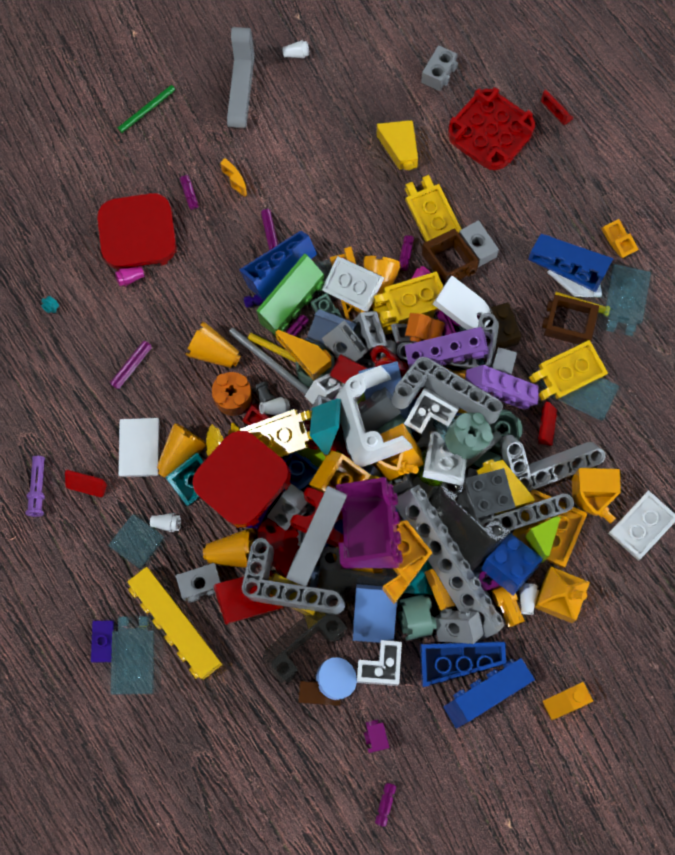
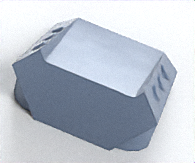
[305,309,357,357]

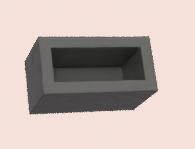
[358,387,401,432]

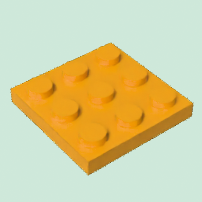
[512,489,588,568]

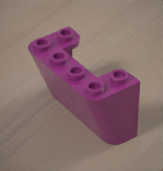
[336,477,403,568]

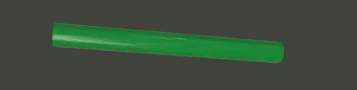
[117,85,176,134]

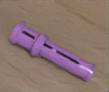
[25,456,45,517]

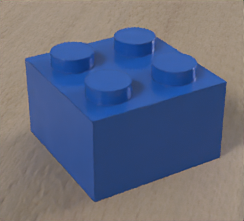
[481,533,543,596]

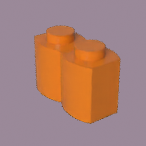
[405,313,445,343]

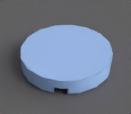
[316,657,357,700]

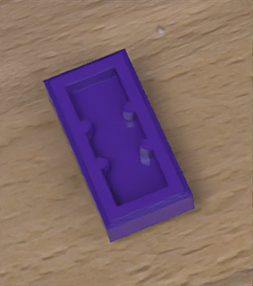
[91,621,114,663]

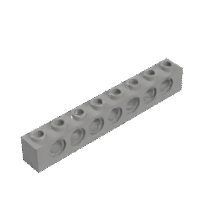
[395,484,505,642]

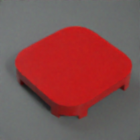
[448,87,535,170]
[97,193,177,271]
[192,431,291,528]

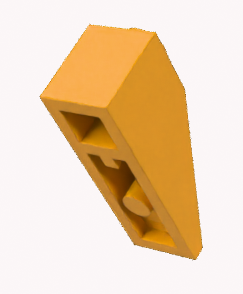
[275,330,332,381]

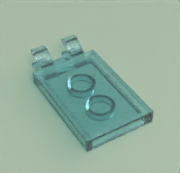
[604,264,651,336]
[540,378,619,421]
[111,616,154,695]

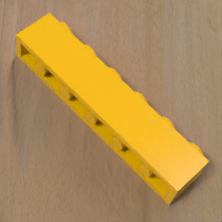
[127,567,223,680]

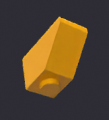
[542,682,593,720]

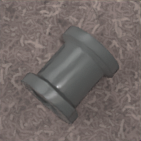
[252,382,276,403]

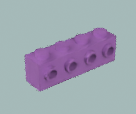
[404,327,489,368]
[466,365,539,409]

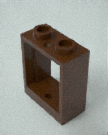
[422,228,479,285]
[542,295,599,345]

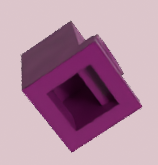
[364,720,389,753]

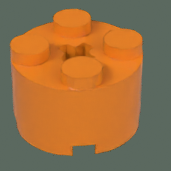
[212,372,252,416]

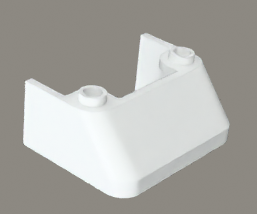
[335,365,413,467]

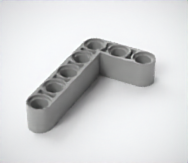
[227,27,254,128]
[397,313,499,370]
[392,357,503,424]
[500,435,605,491]
[463,485,574,539]
[286,486,347,586]
[242,538,345,614]

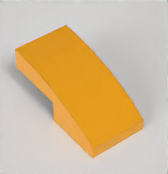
[220,158,247,197]
[601,219,639,258]

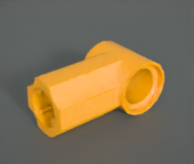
[491,587,525,628]

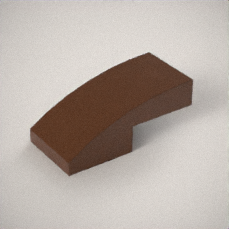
[298,681,341,706]

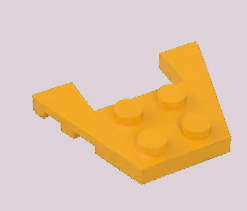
[382,520,432,604]

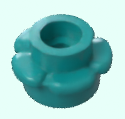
[41,296,59,313]

